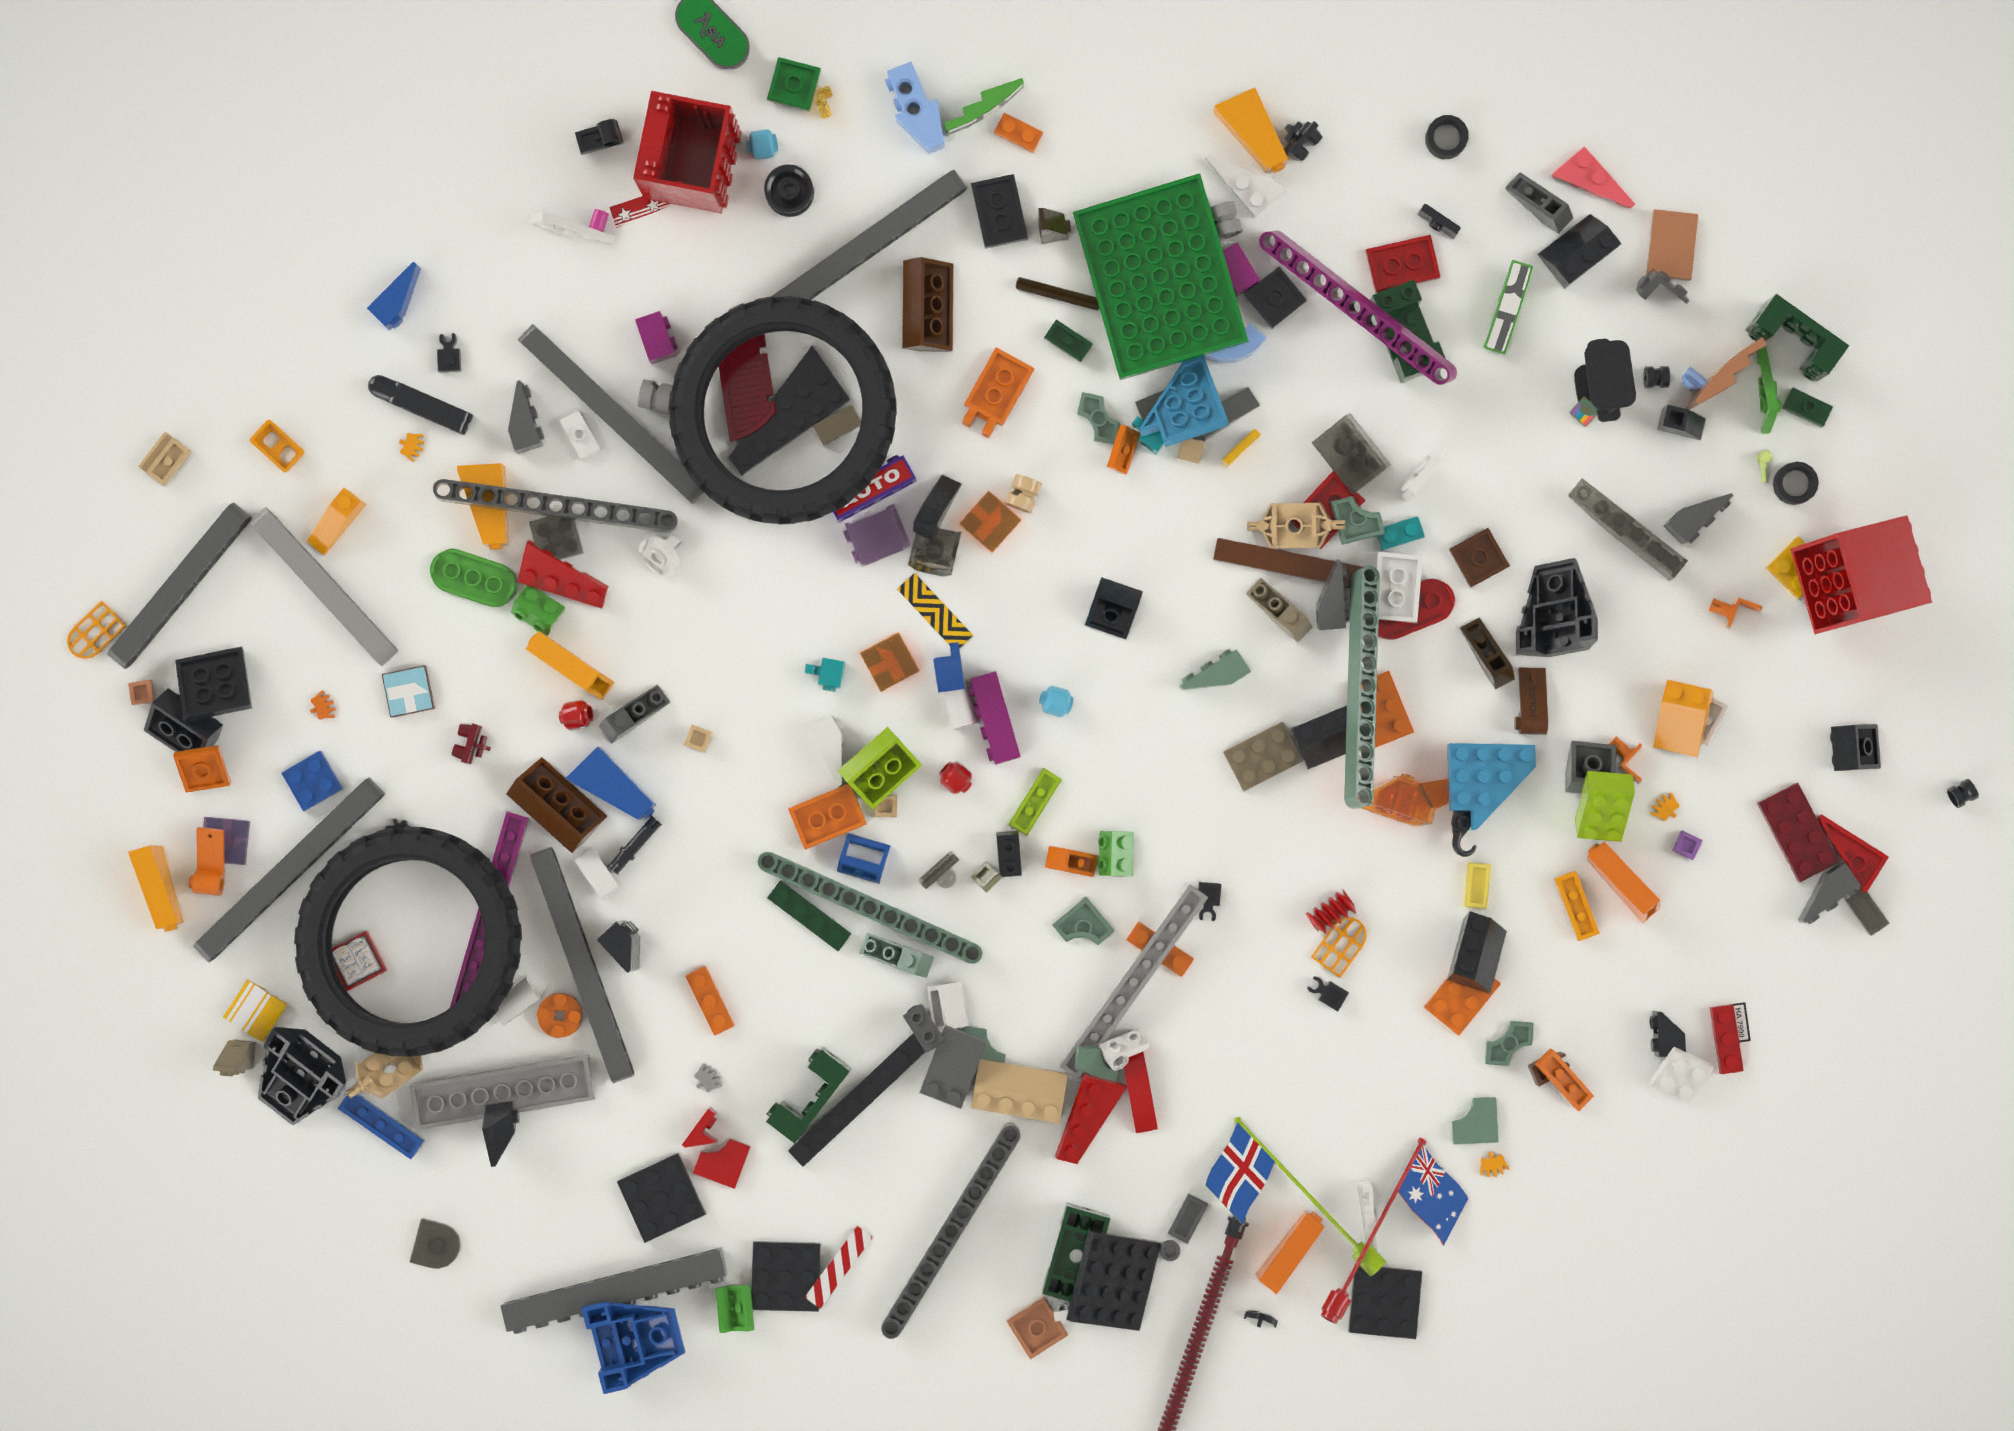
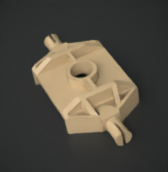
[1247,502,1346,548]
[345,1053,424,1099]

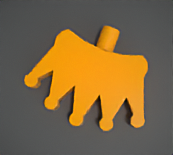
[399,433,425,462]
[1650,792,1679,821]
[1479,1151,1509,1177]

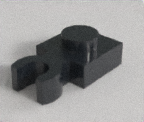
[437,333,462,373]
[1198,882,1222,921]
[1307,976,1349,1012]

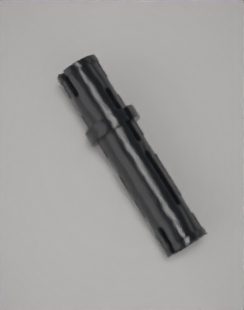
[607,815,662,875]

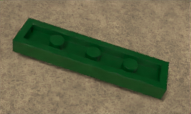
[767,880,852,952]

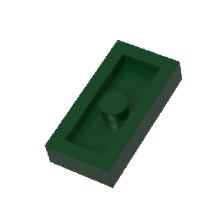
[1044,319,1093,363]
[1782,387,1833,428]

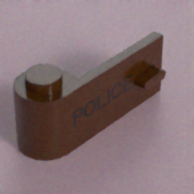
[1514,667,1548,735]

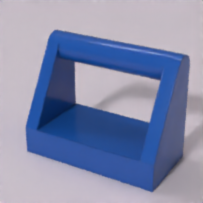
[837,833,891,884]

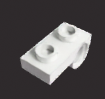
[1099,1028,1149,1071]

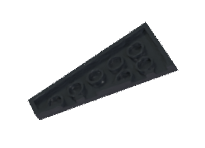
[729,345,851,476]

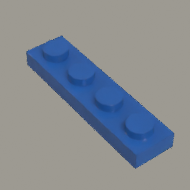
[337,1094,425,1160]

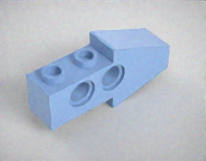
[885,61,945,154]

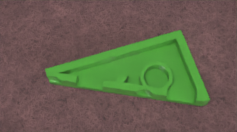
[1756,346,1781,434]

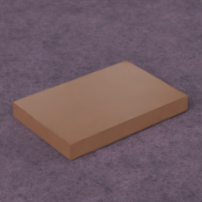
[1646,209,1698,281]

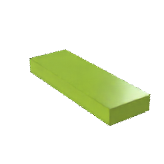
[1008,768,1062,836]

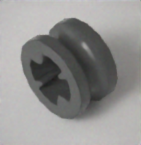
[1160,1240,1180,1261]

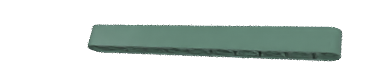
[1344,565,1380,809]
[757,852,983,964]

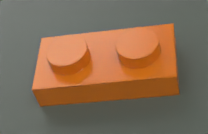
[994,112,1043,153]
[1107,425,1140,475]

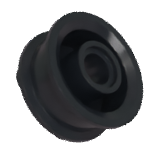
[764,164,814,217]

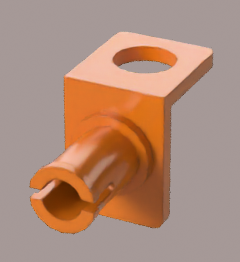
[1708,597,1763,629]
[1609,736,1642,785]

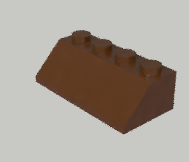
[902,257,954,352]
[506,757,607,853]

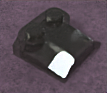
[908,528,962,577]

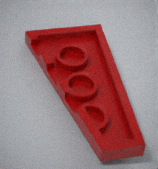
[517,540,609,609]
[1055,1073,1127,1164]

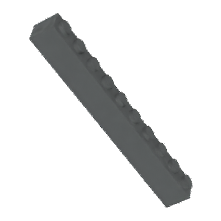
[500,1247,728,1334]

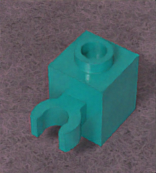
[1131,416,1164,455]
[804,658,846,692]

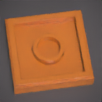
[173,745,231,793]

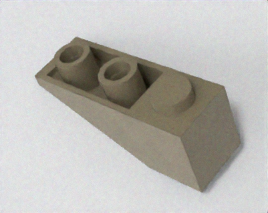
[1246,578,1313,643]
[213,1039,256,1077]

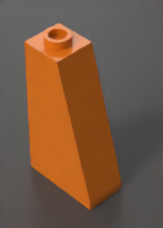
[1587,842,1660,923]
[1255,1211,1325,1295]

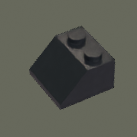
[1085,577,1143,640]
[1830,724,1881,771]

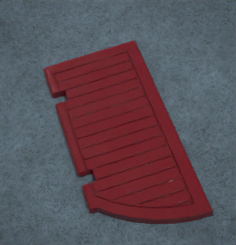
[719,334,776,442]

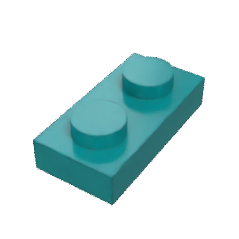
[1377,516,1425,551]

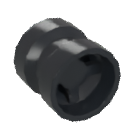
[1643,366,1670,389]
[1947,779,1979,808]

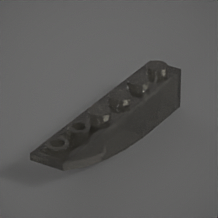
[1568,478,1688,581]

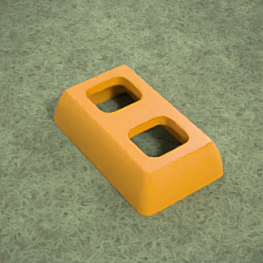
[250,419,305,472]

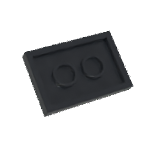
[971,174,1028,249]

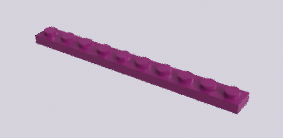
[450,811,529,1007]

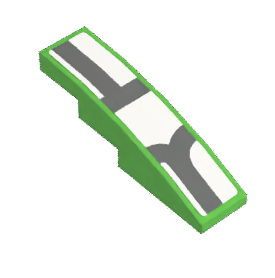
[944,78,1024,136]
[1483,259,1533,354]

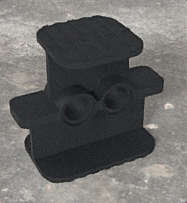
[1574,338,1636,422]

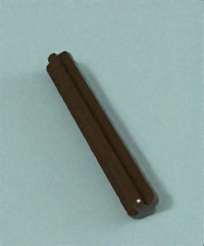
[1015,277,1100,311]

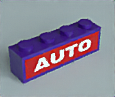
[833,455,917,523]

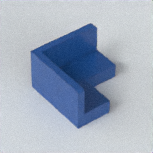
[933,642,965,693]

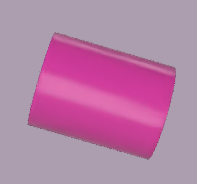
[589,209,609,232]

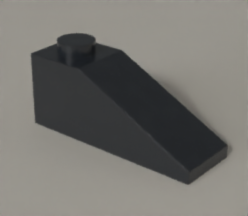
[913,475,962,541]

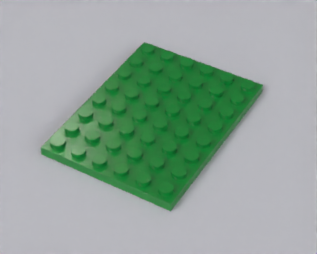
[1073,173,1249,380]

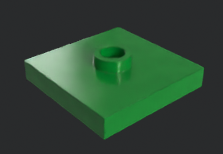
[767,57,821,112]

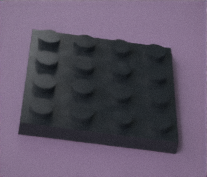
[1066,1230,1161,1331]

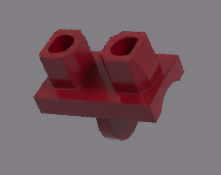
[451,723,491,764]

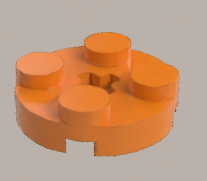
[536,993,583,1038]

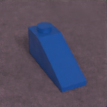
[367,261,421,330]

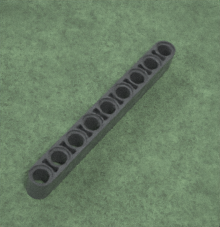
[107,502,252,669]

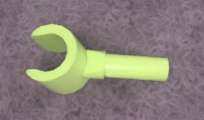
[1756,450,1773,482]

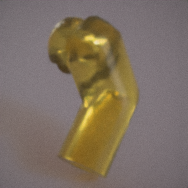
[816,86,833,119]

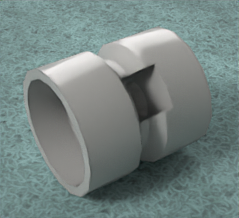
[1210,201,1243,240]
[638,379,673,413]

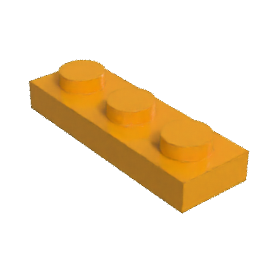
[1553,871,1600,941]

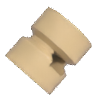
[1005,474,1042,513]

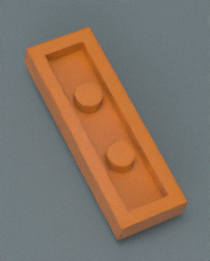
[1126,921,1194,977]
[685,966,735,1036]
[1535,1048,1594,1112]

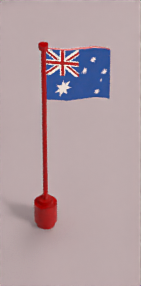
[1320,1137,1468,1324]

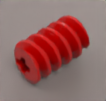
[1305,889,1357,934]

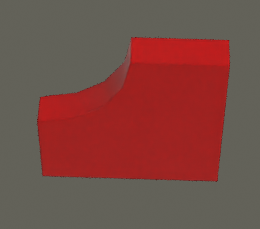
[693,1138,751,1189]

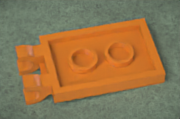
[962,347,1035,438]

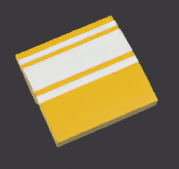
[223,979,287,1042]

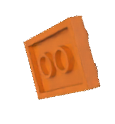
[1347,671,1414,748]
[788,784,867,850]
[1423,978,1501,1036]

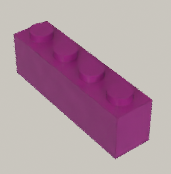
[968,671,1021,765]

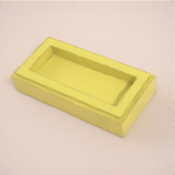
[1464,862,1491,909]

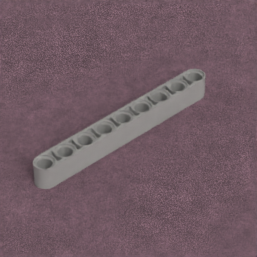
[249,507,399,666]

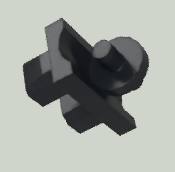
[1284,121,1323,161]

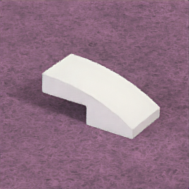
[575,848,620,900]

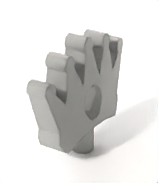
[694,1063,722,1092]

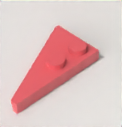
[1551,146,1635,209]

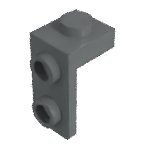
[1636,268,1690,304]
[903,1004,945,1053]

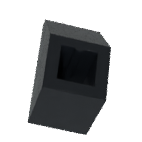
[1657,404,1706,441]
[1649,1011,1686,1057]

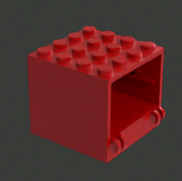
[633,90,742,214]
[1790,515,1933,635]

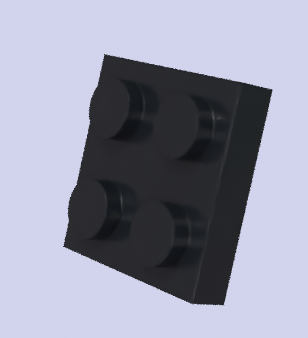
[1244,266,1307,329]

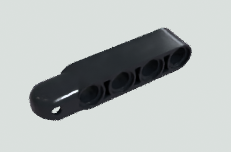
[368,375,474,435]

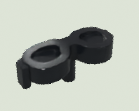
[1244,1310,1278,1328]

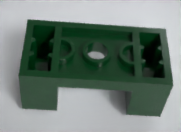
[1370,279,1445,383]
[1745,293,1850,381]
[766,1047,852,1144]
[1042,1202,1111,1302]

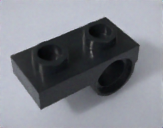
[575,119,624,155]
[996,831,1022,877]

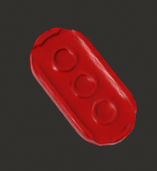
[1378,578,1455,640]

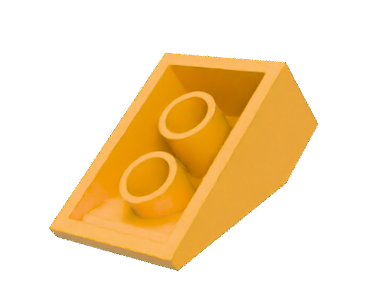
[1653,680,1714,758]

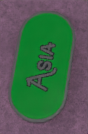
[675,0,750,70]

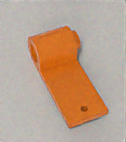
[188,827,225,896]

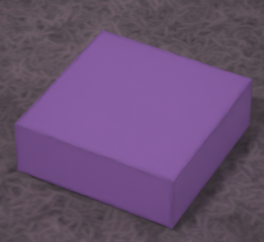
[1672,830,1703,860]

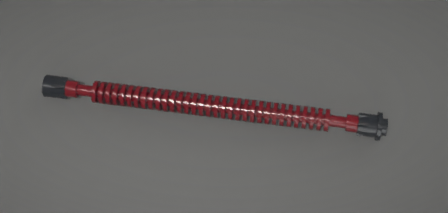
[1157,1216,1249,1431]

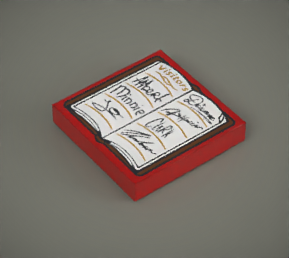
[332,931,388,991]

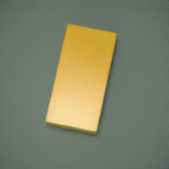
[1222,429,1261,468]

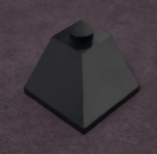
[482,1101,520,1167]

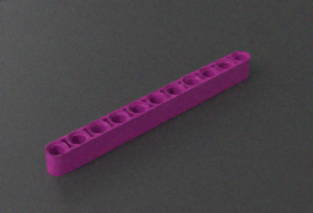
[1259,230,1457,385]

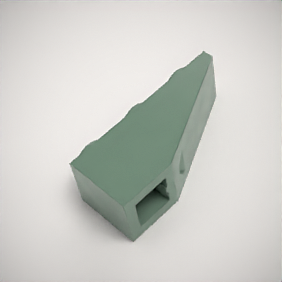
[1179,649,1251,690]
[859,933,934,978]

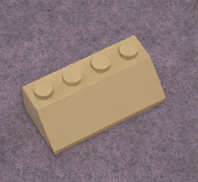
[971,1059,1068,1124]

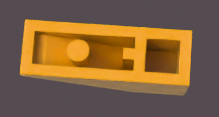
[307,488,367,556]

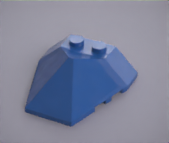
[581,1302,686,1394]

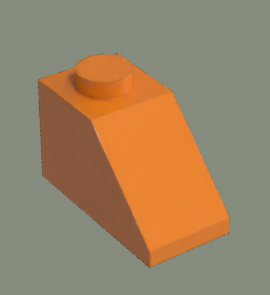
[1045,846,1098,877]

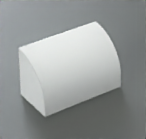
[943,680,979,730]
[495,977,542,1026]
[927,982,968,1031]

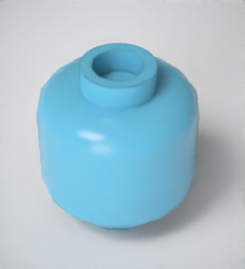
[745,129,778,160]
[1039,685,1073,717]

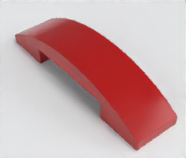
[1123,1051,1158,1134]

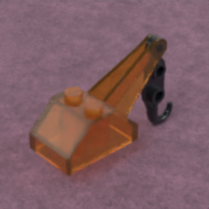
[1358,774,1477,857]

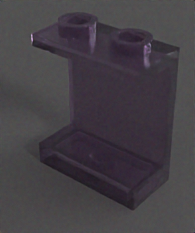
[843,504,911,567]

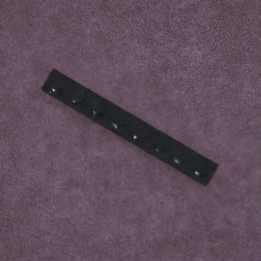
[788,1033,925,1167]

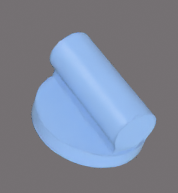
[1682,366,1708,391]

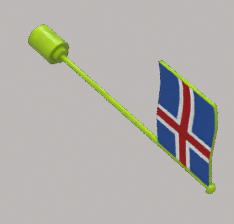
[1205,1117,1387,1277]

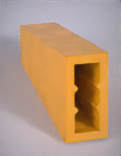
[1213,87,1288,173]
[457,463,509,550]
[526,631,615,700]
[128,845,184,932]

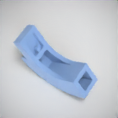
[1204,323,1266,363]

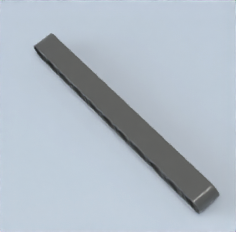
[772,170,968,300]
[517,323,703,504]
[433,479,678,533]
[193,777,385,963]
[530,846,635,1084]
[881,1123,1020,1339]

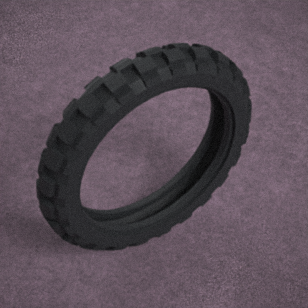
[669,296,897,525]
[294,826,522,1057]

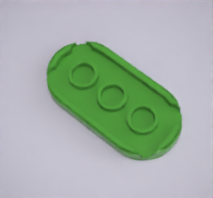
[430,549,517,607]

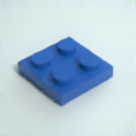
[281,751,343,812]

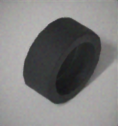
[1425,115,1469,160]
[1773,461,1819,505]

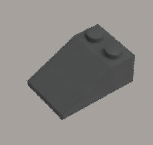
[919,1025,987,1109]

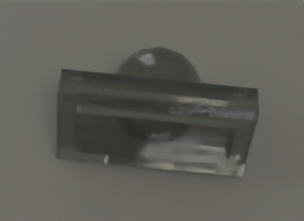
[919,851,959,889]

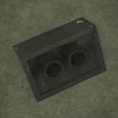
[1312,413,1391,495]

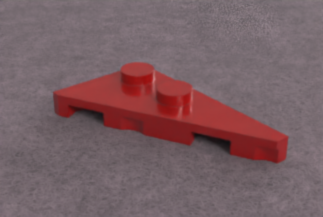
[1817,814,1889,893]

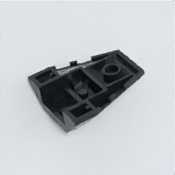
[1516,558,1598,657]
[258,1027,347,1125]

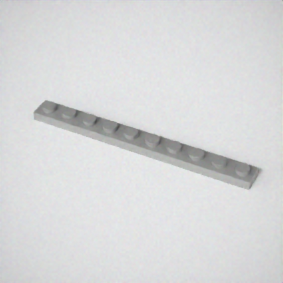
[1060,884,1208,1080]

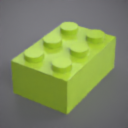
[838,726,922,810]
[1575,771,1635,842]

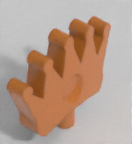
[310,690,336,720]

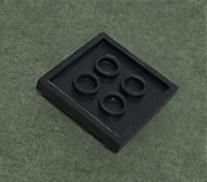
[175,646,252,722]
[617,1152,707,1243]
[751,1241,821,1312]
[1348,1264,1422,1339]

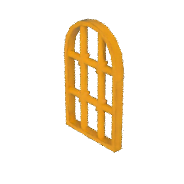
[67,601,127,659]
[1311,917,1367,978]

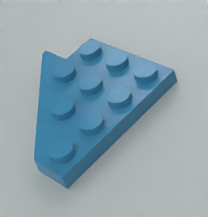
[1139,356,1229,447]
[1447,743,1536,830]

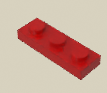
[1709,1004,1744,1074]

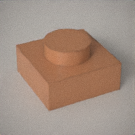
[128,679,155,706]

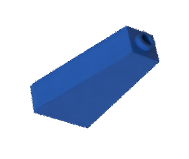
[566,746,657,820]

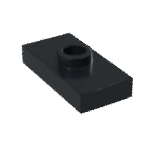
[1417,203,1461,239]

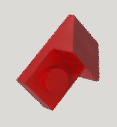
[682,1107,718,1148]

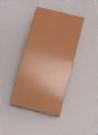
[1686,337,1767,410]

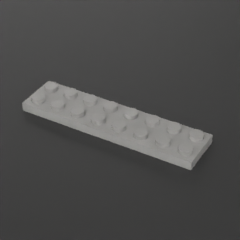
[410,1055,595,1130]

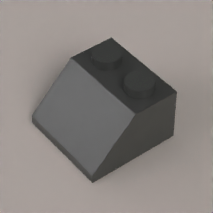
[1565,741,1616,794]

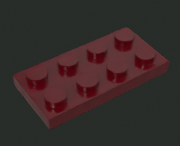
[1757,783,1840,883]

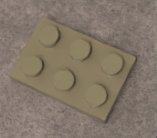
[1223,722,1303,792]

